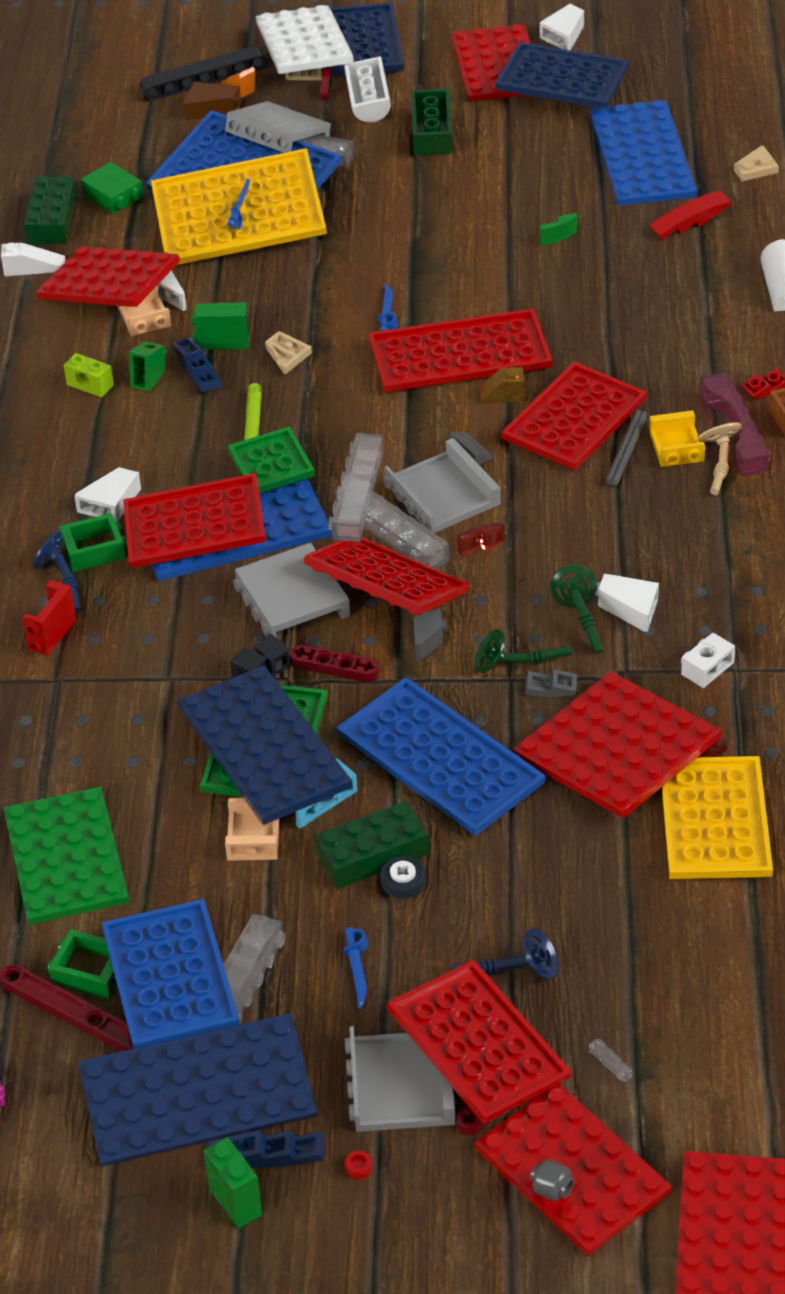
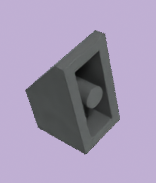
[413,609,447,661]

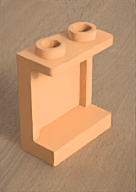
[118,285,171,336]
[225,798,280,861]

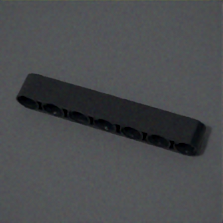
[139,46,267,100]

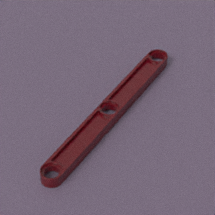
[0,965,134,1051]

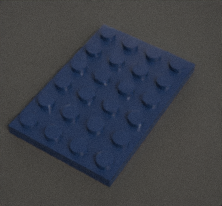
[330,2,404,77]
[495,42,629,109]

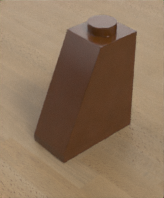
[183,82,241,120]

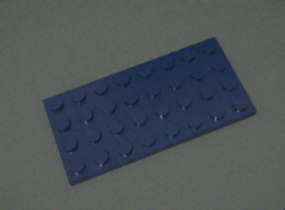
[177,665,353,825]
[78,1013,317,1167]

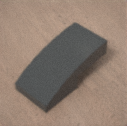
[525,669,577,697]

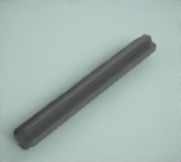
[606,410,647,486]

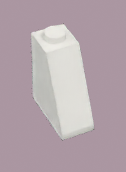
[540,4,584,50]
[75,467,141,522]
[595,574,659,632]

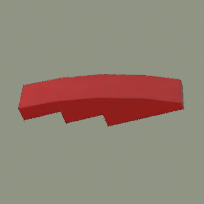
[649,190,732,240]

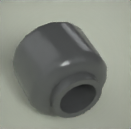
[530,1159,574,1202]

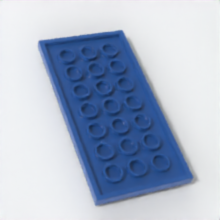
[590,100,697,206]
[152,479,333,582]
[336,677,545,836]

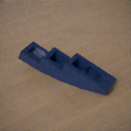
[171,337,222,393]
[208,1130,324,1168]

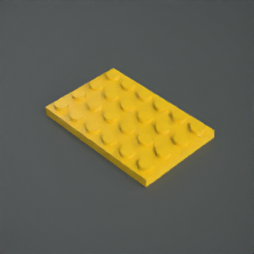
[661,756,773,879]

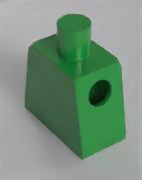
[129,341,167,392]

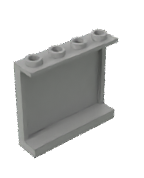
[225,101,331,153]
[383,438,501,534]
[233,543,350,637]
[345,1026,455,1132]

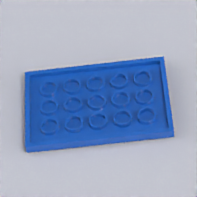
[102,899,240,1049]

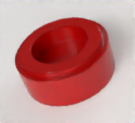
[344,1151,373,1180]

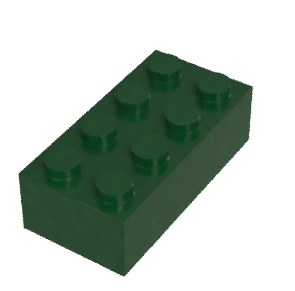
[411,89,453,155]
[24,176,77,244]
[314,800,429,889]

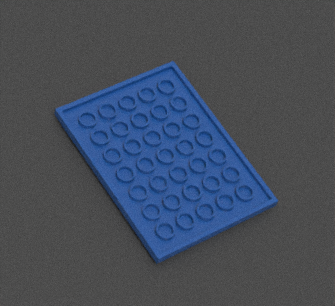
[146,110,342,191]

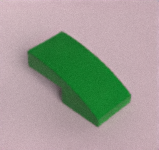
[540,213,577,246]

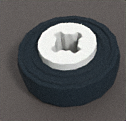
[380,856,426,899]

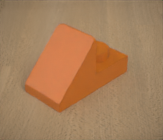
[221,67,255,98]

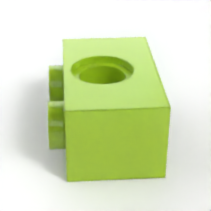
[64,353,114,397]

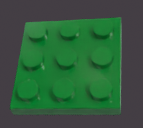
[228,427,315,493]

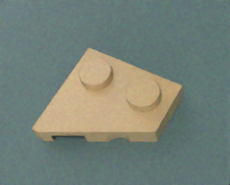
[734,146,779,181]
[265,331,312,374]

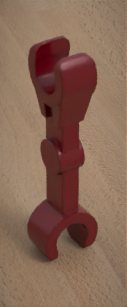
[320,66,334,100]

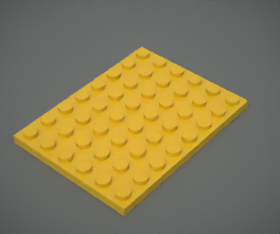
[151,148,327,265]

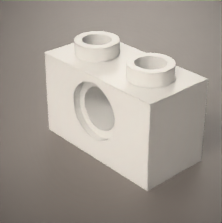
[681,633,735,688]

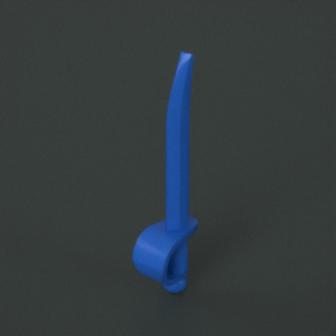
[227,179,251,229]
[377,284,399,331]
[343,927,369,1010]

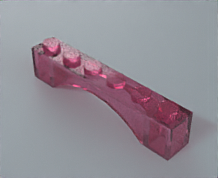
[701,372,771,476]

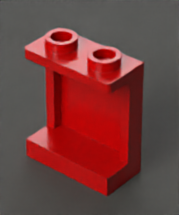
[22,580,76,656]

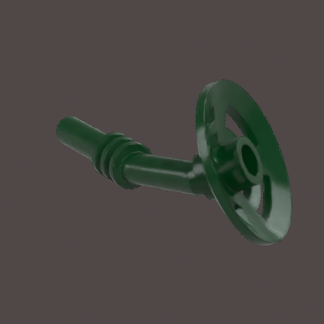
[550,564,604,654]
[474,629,572,674]

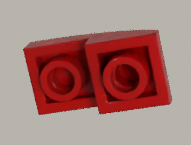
[741,368,785,399]

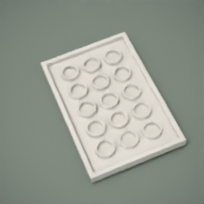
[256,5,353,74]

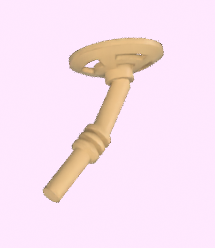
[699,422,742,495]

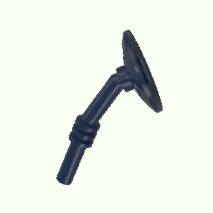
[32,530,80,613]
[450,929,558,980]

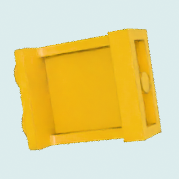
[649,410,705,467]

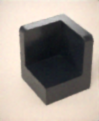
[254,634,291,677]
[230,647,269,678]

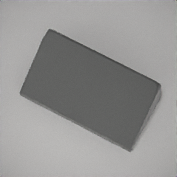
[449,432,493,465]

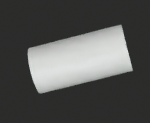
[344,57,391,122]
[761,240,785,311]

